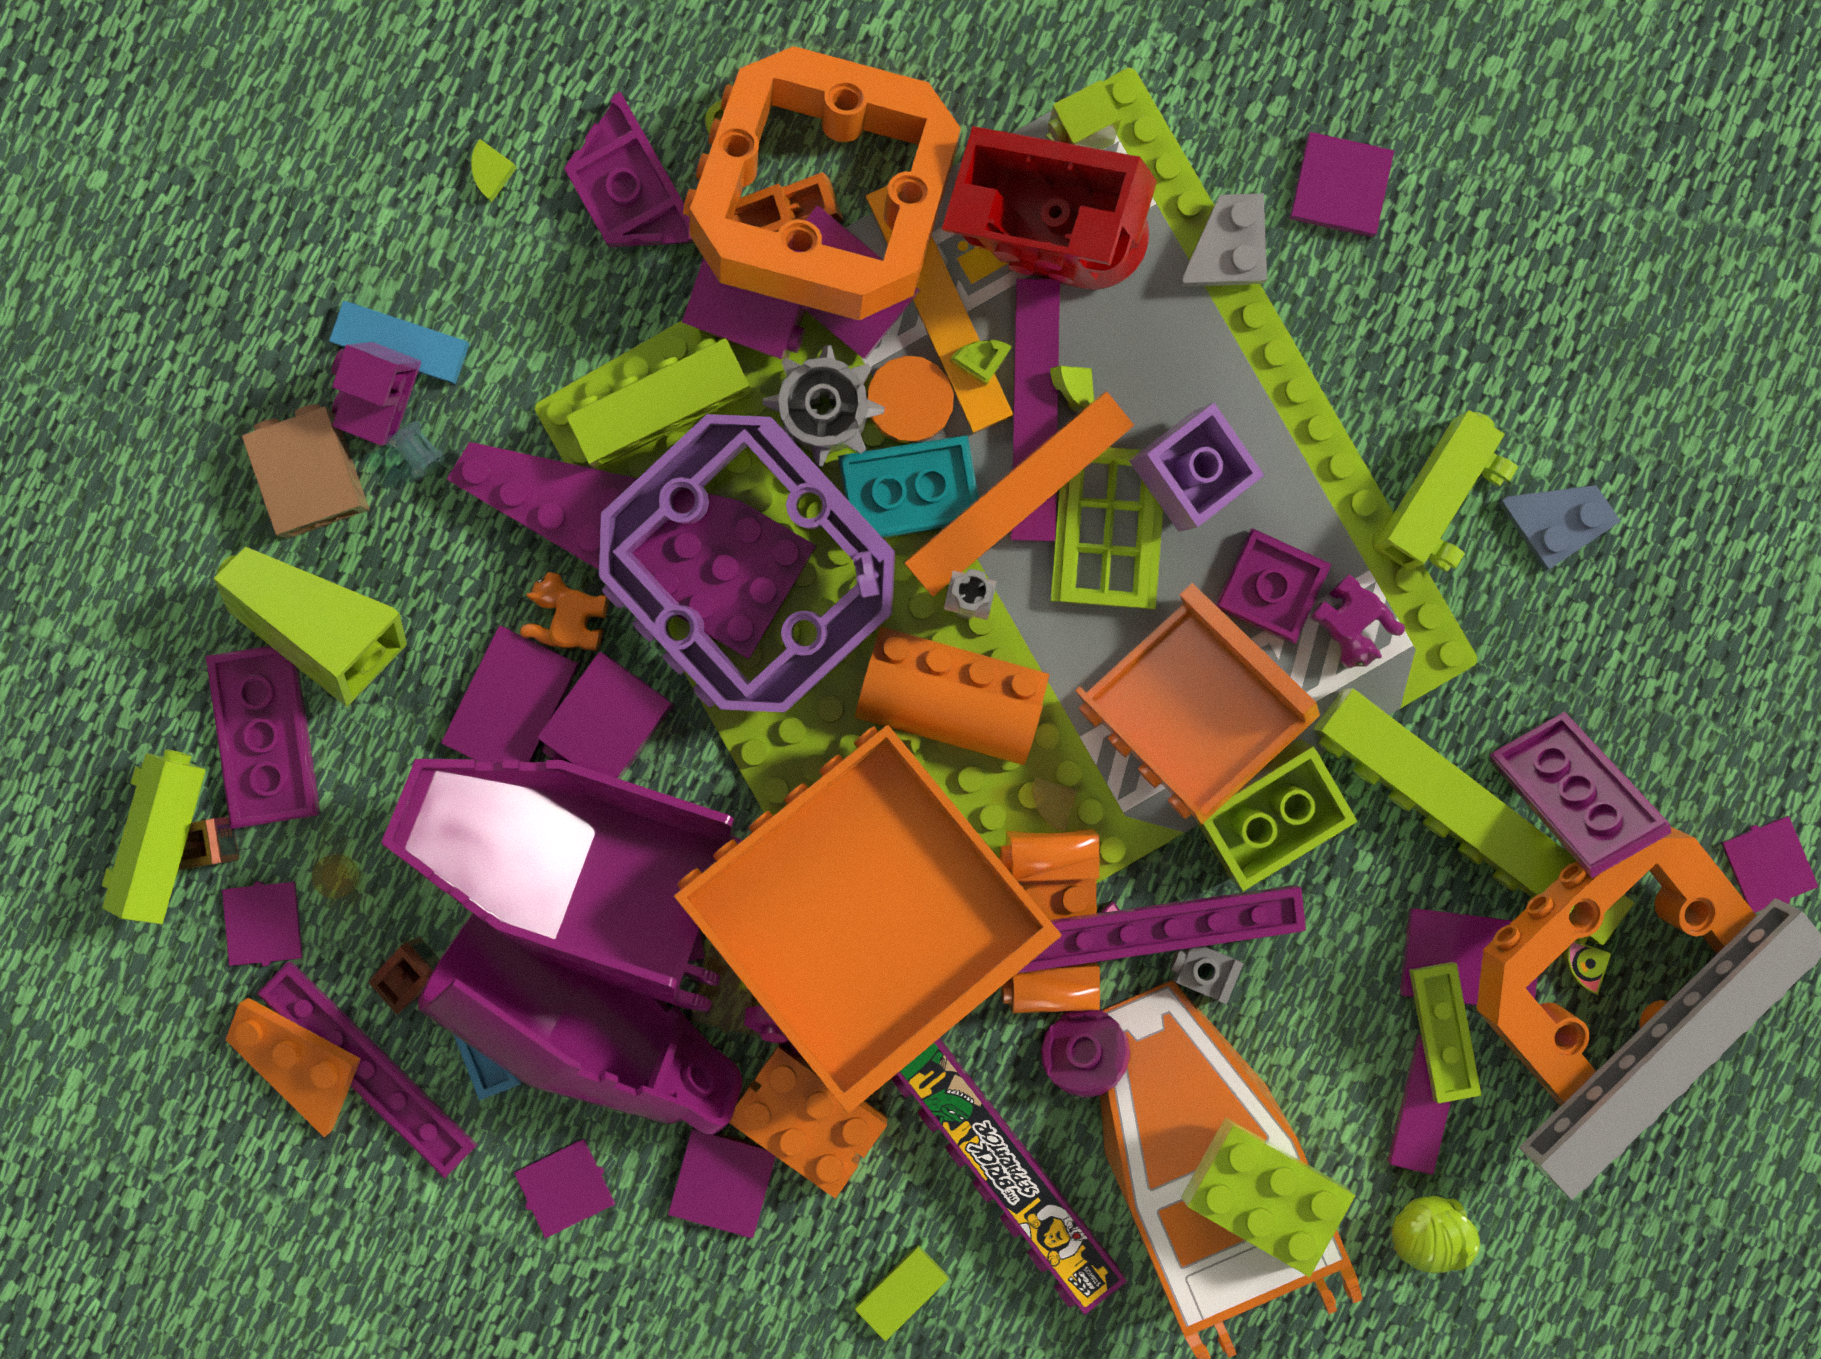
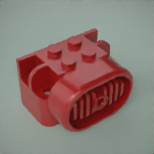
[942,126,1157,290]

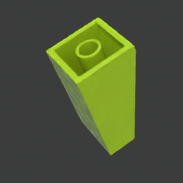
[213,547,407,707]

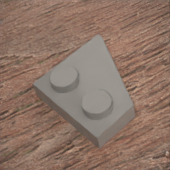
[1181,193,1267,287]

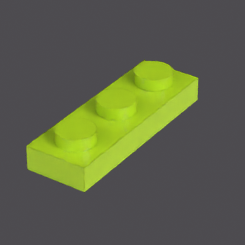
[1409,962,1482,1103]

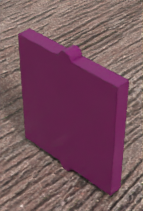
[1721,816,1819,913]
[222,881,303,966]
[514,1138,615,1239]

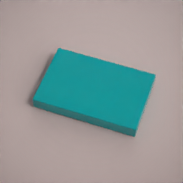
[838,435,979,539]

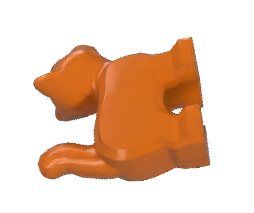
[520,572,609,652]

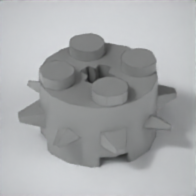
[763,345,885,467]

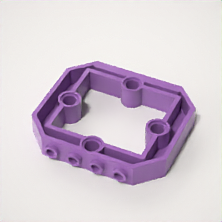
[599,414,895,712]

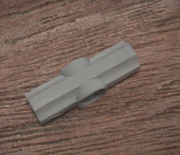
[944,569,997,620]

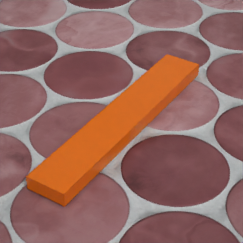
[903,391,1134,597]

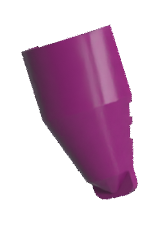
[418,913,743,1134]

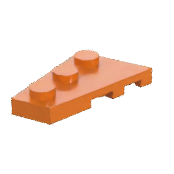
[225,998,361,1137]

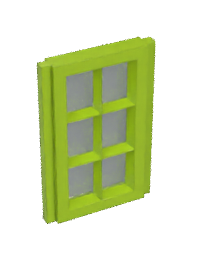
[1050,447,1163,610]

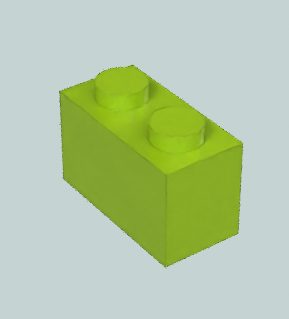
[1045,80,1121,150]

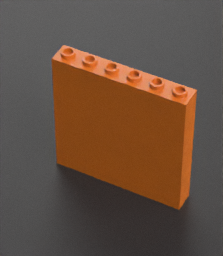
[674,724,1062,1114]

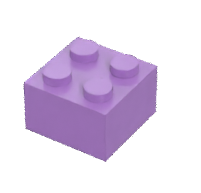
[1129,403,1264,532]

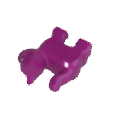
[1309,574,1405,669]

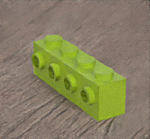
[566,337,752,469]

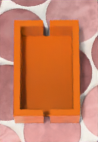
[729,1044,888,1199]

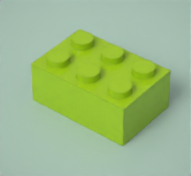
[1194,739,1358,891]
[1181,1117,1356,1278]

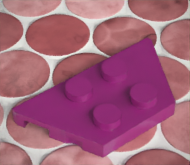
[564,92,694,248]

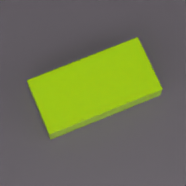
[855,1244,949,1342]

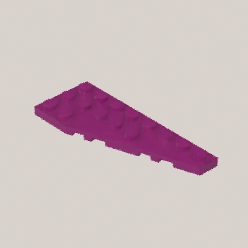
[447,442,817,660]

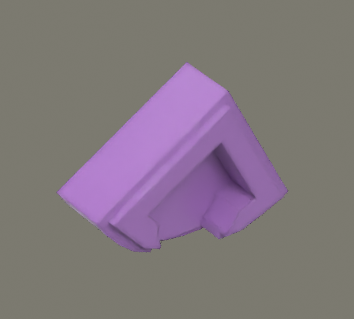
[853,550,880,598]

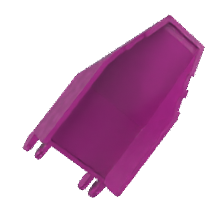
[381,759,743,1011]

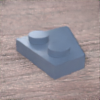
[1498,485,1621,571]

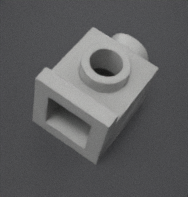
[1170,946,1244,1005]

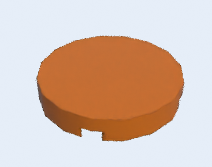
[867,356,954,444]

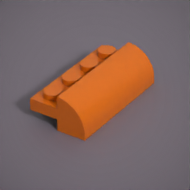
[855,626,1050,765]

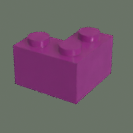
[332,342,422,446]

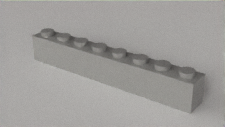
[1519,898,1821,1200]

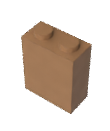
[242,404,370,539]

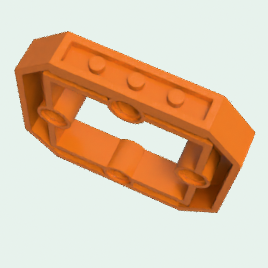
[683,46,961,320]
[1476,826,1757,1106]

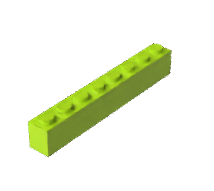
[1312,688,1634,945]

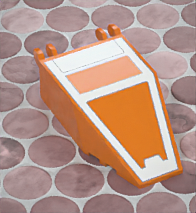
[1100,980,1362,1359]

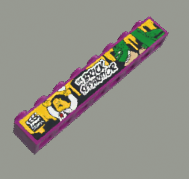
[891,1038,1127,1315]

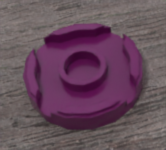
[1041,1010,1130,1098]

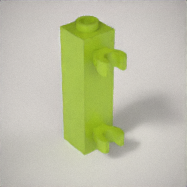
[1374,410,1518,572]
[102,749,206,924]

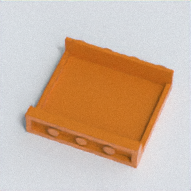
[1075,583,1320,825]

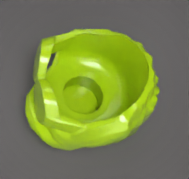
[1392,1196,1480,1274]

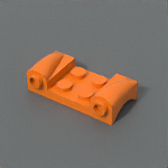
[1000,829,1100,1013]

